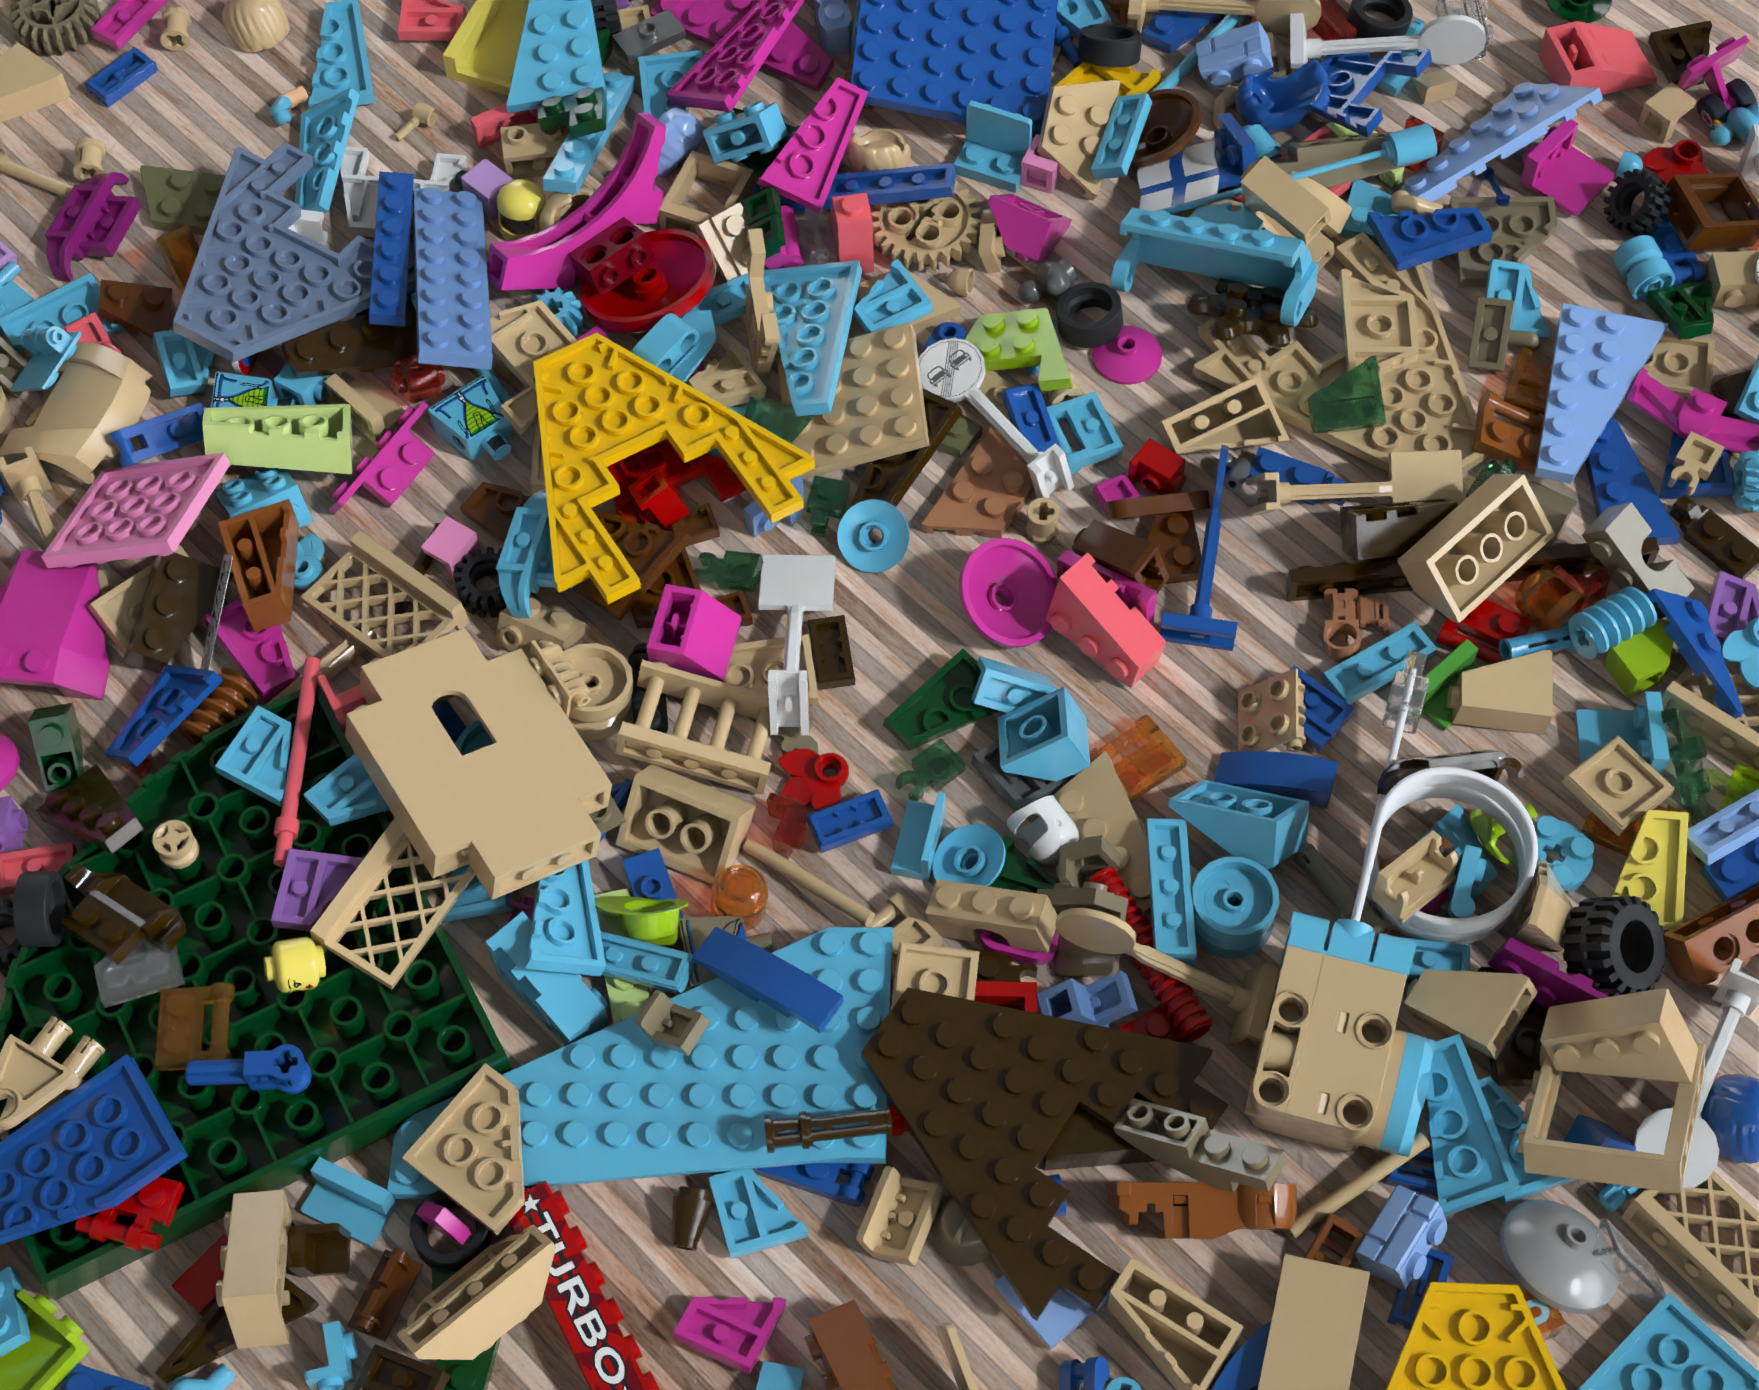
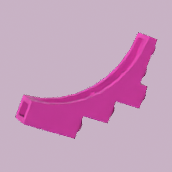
[487,113,666,290]

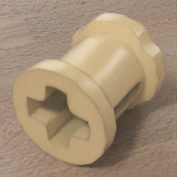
[160,7,191,51]
[73,138,106,183]
[1026,497,1060,545]

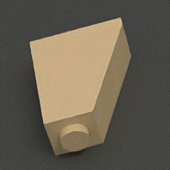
[0,42,71,123]
[1447,650,1553,735]
[1404,969,1538,1060]

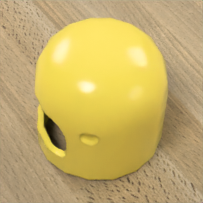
[497,179,546,241]

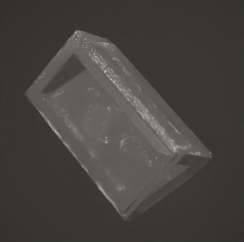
[1592,1218,1666,1303]

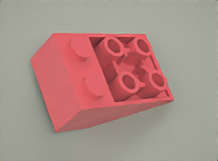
[1538,21,1657,95]

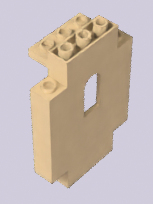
[345,628,612,900]

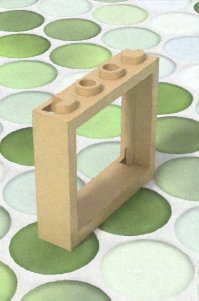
[1517,1043,1705,1193]

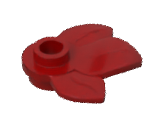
[1642,140,1709,185]
[778,748,849,812]

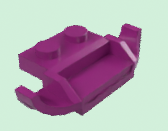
[44,172,142,281]

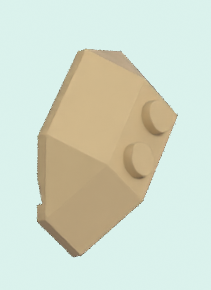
[397,1225,556,1360]

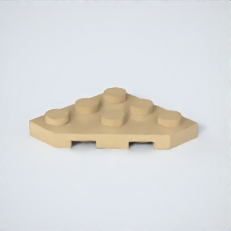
[402,1063,525,1235]

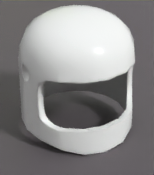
[1006,795,1079,865]

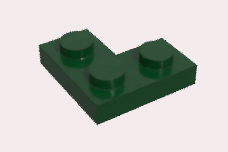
[538,87,607,138]

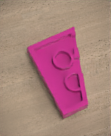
[204,599,296,701]

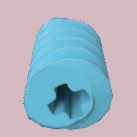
[1568,586,1657,660]

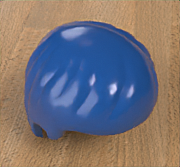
[1701,1074,1759,1164]

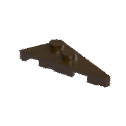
[155,1277,319,1384]

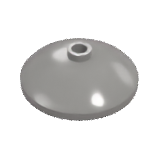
[1500,1199,1619,1314]

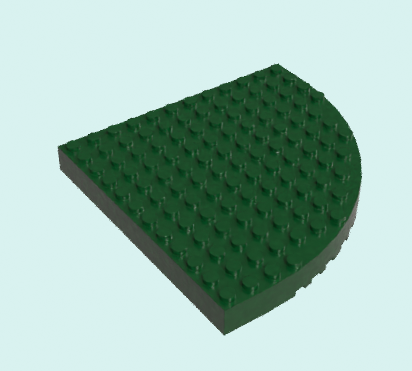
[0,681,512,1300]

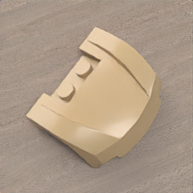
[0,342,152,484]

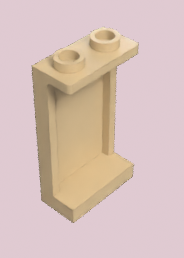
[1258,1254,1370,1390]

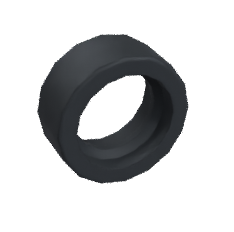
[1347,0,1413,38]
[1078,24,1142,67]
[1056,282,1123,348]
[13,871,67,947]
[410,1190,492,1271]

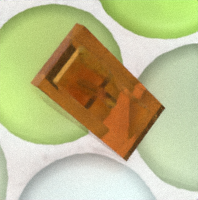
[156,224,199,295]

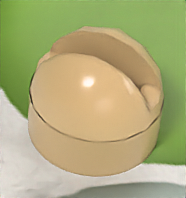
[947,267,975,296]

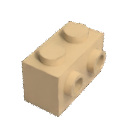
[500,123,569,180]

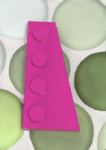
[757,77,868,213]

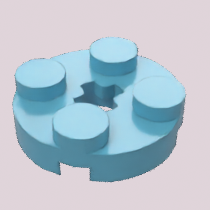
[1512,816,1594,893]

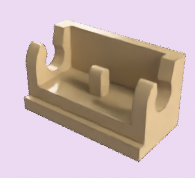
[1371,830,1458,924]

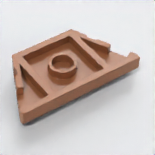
[922,425,1035,538]

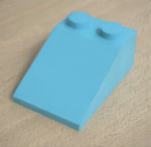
[1168,779,1309,869]

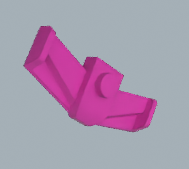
[1626,368,1759,454]

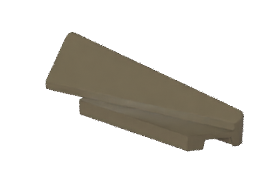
[1256,132,1424,188]

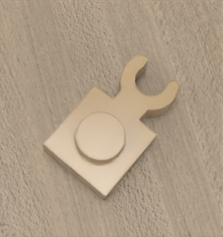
[978,209,1006,273]
[1668,431,1725,496]

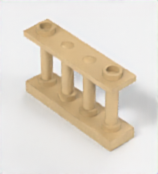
[615,659,772,795]

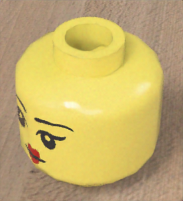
[264,937,326,993]

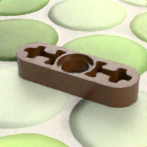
[1106,490,1210,520]

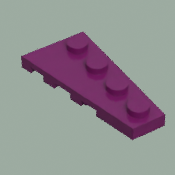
[1488,937,1620,1008]

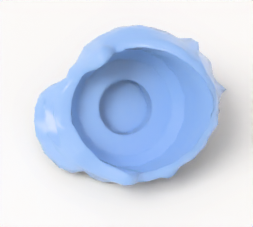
[657,107,704,177]

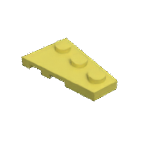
[1611,810,1689,931]

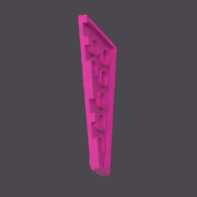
[650,0,835,92]
[666,0,805,112]

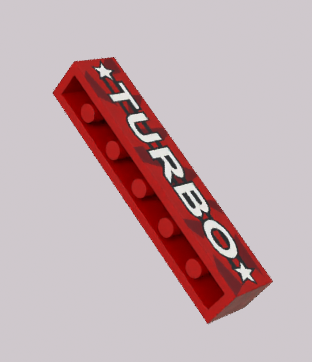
[509,1181,660,1390]

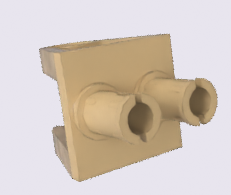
[0,1016,105,1140]

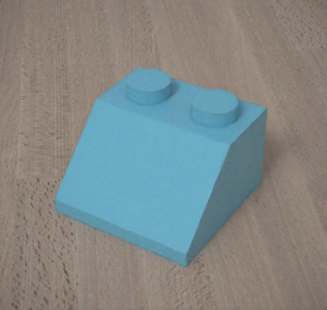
[998,687,1091,782]

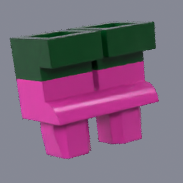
[743,186,804,269]

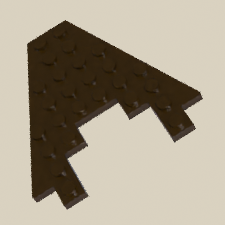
[861,987,1229,1321]

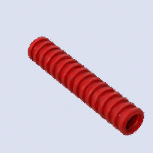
[1087,867,1213,1042]

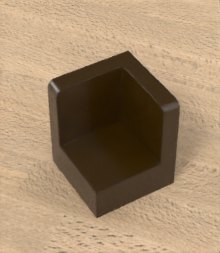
[287,1223,351,1277]

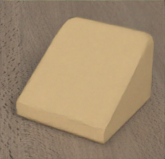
[1411,70,1458,104]

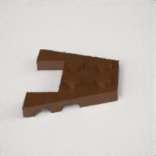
[631,503,753,628]

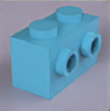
[702,101,788,163]

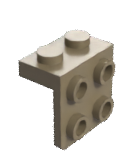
[1037,882,1128,978]

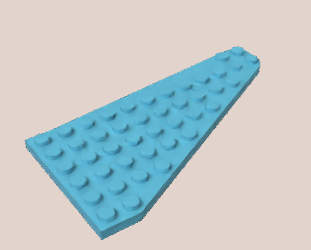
[387,927,894,1199]

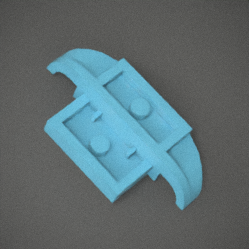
[496,490,575,618]

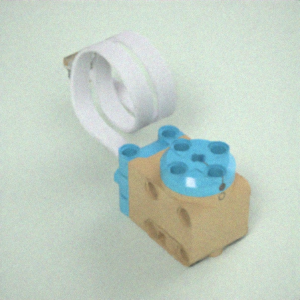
[1244,650,1538,1157]

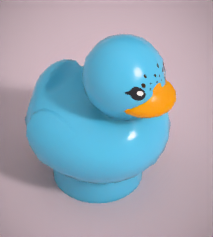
[1709,103,1759,148]

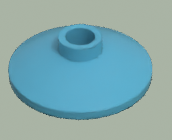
[837,499,910,573]
[932,824,1006,886]

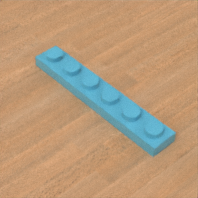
[543,72,636,194]

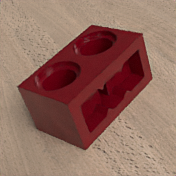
[568,217,656,297]

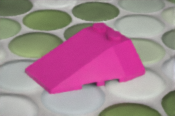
[0,549,110,701]

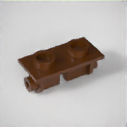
[347,1248,423,1342]

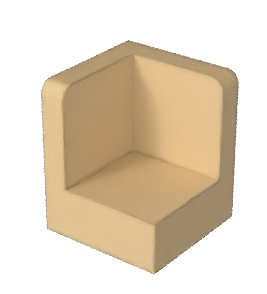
[1638,82,1696,144]

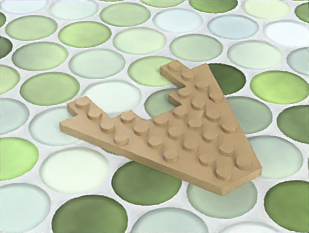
[1192,232,1487,474]

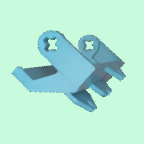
[1111,202,1319,326]

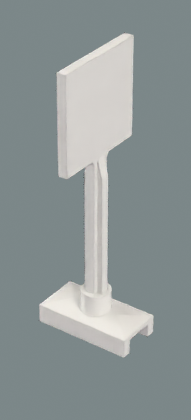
[758,555,836,735]

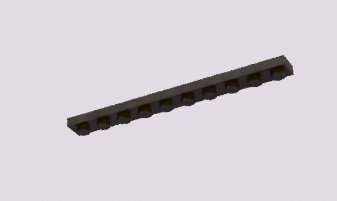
[1285,537,1659,602]

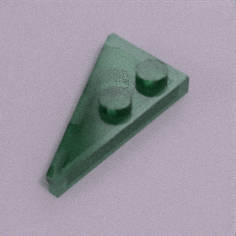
[1661,708,1711,862]

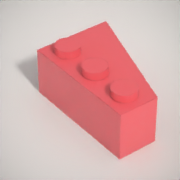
[1045,553,1166,688]

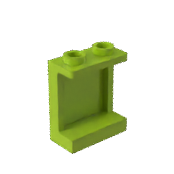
[0,1289,90,1390]

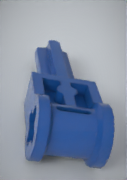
[185,1044,312,1095]

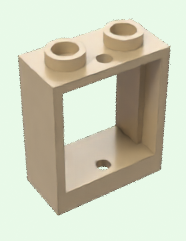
[659,151,755,236]

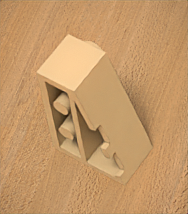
[1540,988,1699,1083]
[216,1189,292,1349]

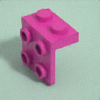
[1520,119,1614,216]

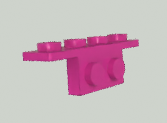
[329,401,435,514]

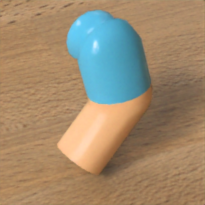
[269,85,309,126]

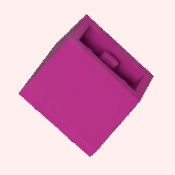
[646,584,742,682]

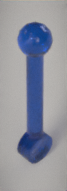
[1481,167,1510,206]

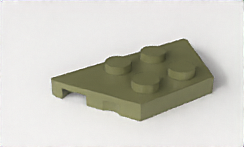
[140,165,226,235]

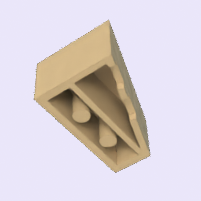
[1155,375,1290,455]
[1107,1257,1243,1390]

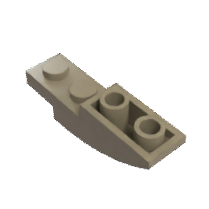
[1114,1098,1287,1193]

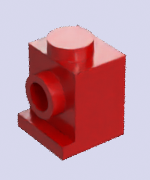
[1128,438,1186,495]
[628,466,690,529]

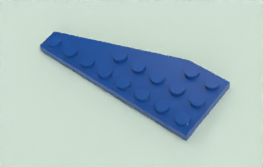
[0,1054,188,1245]

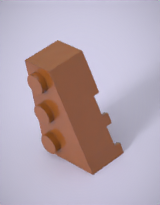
[218,499,299,632]
[804,1299,896,1390]

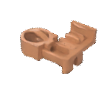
[1323,588,1389,661]

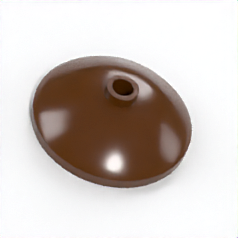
[1130,89,1202,168]

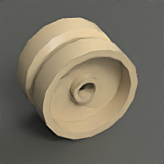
[563,643,633,741]

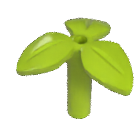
[1470,803,1538,865]

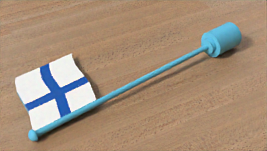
[1137,123,1437,214]

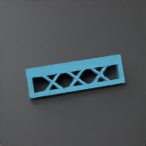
[1145,818,1197,967]

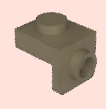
[1056,835,1120,888]
[635,990,710,1056]

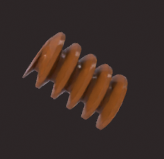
[177,666,258,746]

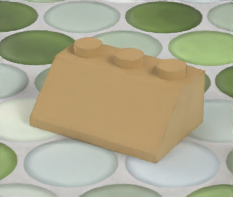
[615,764,756,887]

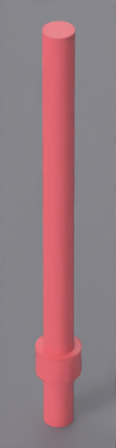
[273,657,321,867]

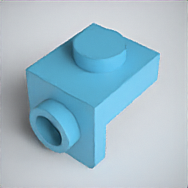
[304,1321,358,1390]

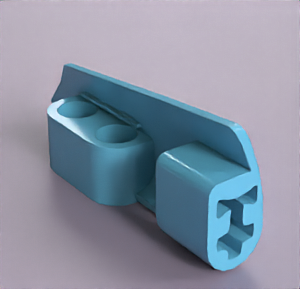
[632,310,717,383]

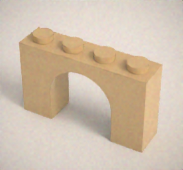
[1240,155,1335,272]

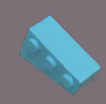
[486,911,609,1046]

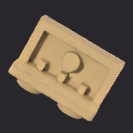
[495,598,586,659]
[856,1166,945,1267]

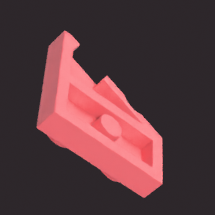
[397,0,467,41]

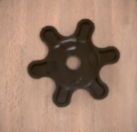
[1187,278,1318,347]

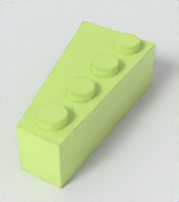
[202,404,353,474]

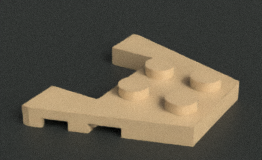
[745,228,780,377]
[490,300,577,435]

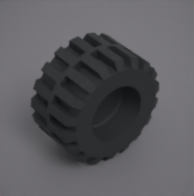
[1562,896,1666,997]

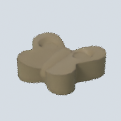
[777,716,818,755]

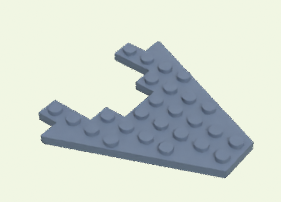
[173,142,415,362]

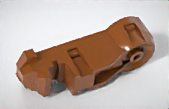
[1106,1181,1297,1240]

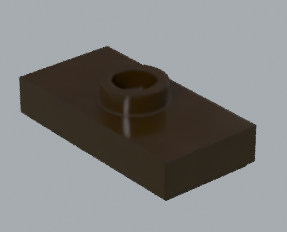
[808,615,855,690]

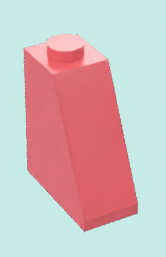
[829,193,874,274]

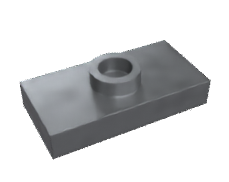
[612,9,686,64]

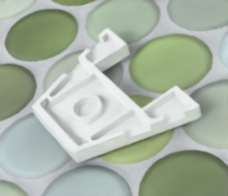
[340,146,468,237]

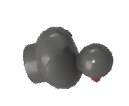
[1018,257,1077,303]

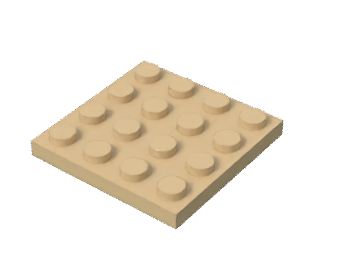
[777,322,930,479]

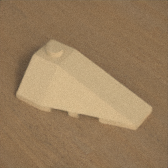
[1513,859,1573,952]

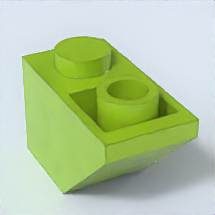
[1603,619,1674,699]

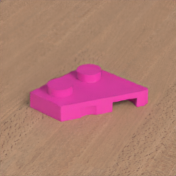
[673,1297,786,1375]

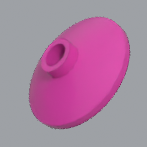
[1092,326,1162,385]

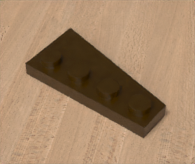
[281,300,438,378]
[851,388,963,507]
[36,764,143,854]

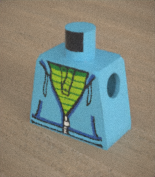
[211,372,295,408]
[428,375,513,461]

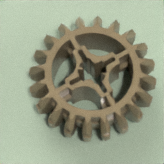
[10,0,101,56]

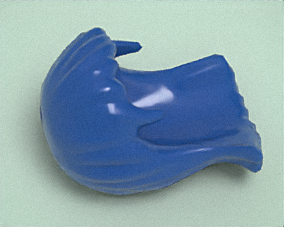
[1235,59,1331,133]

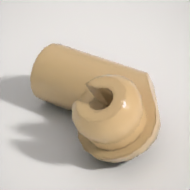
[1390,190,1443,215]

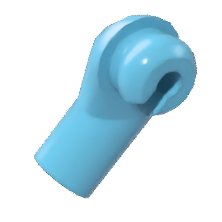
[169,1363,236,1390]

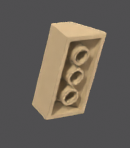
[1397,474,1555,623]

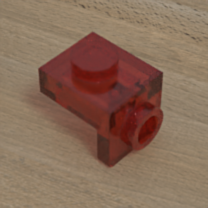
[767,793,807,860]

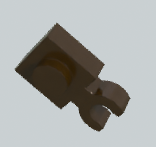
[972,948,1038,982]

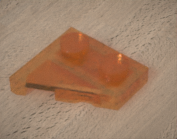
[1503,346,1551,415]

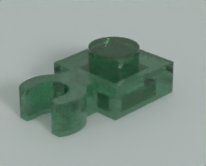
[694,550,764,592]
[896,738,966,801]

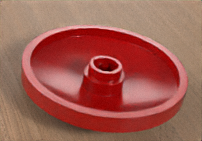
[580,229,716,333]

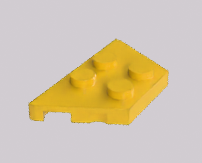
[1050,61,1161,96]

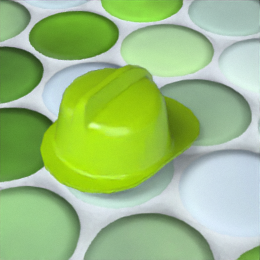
[595,896,689,946]

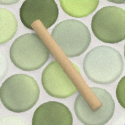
[743,837,875,926]
[1287,1132,1430,1239]

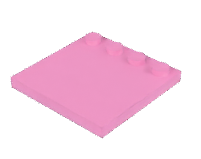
[41,453,230,569]

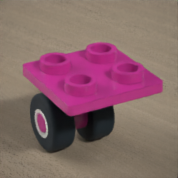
[1677,35,1758,128]

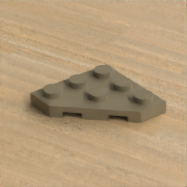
[1449,196,1558,288]

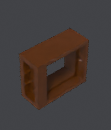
[1666,172,1759,251]

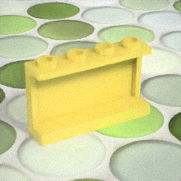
[442,0,529,96]

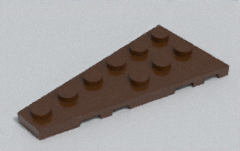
[459,482,691,621]

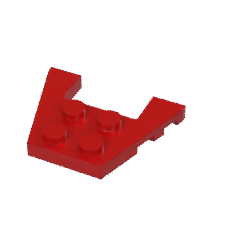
[608,438,747,525]

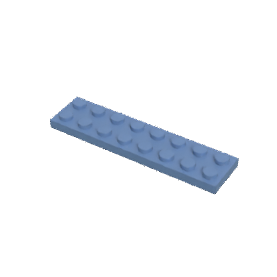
[412,187,493,370]

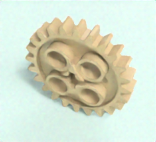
[871,181,981,271]

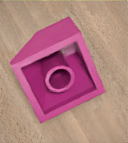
[988,194,1072,264]

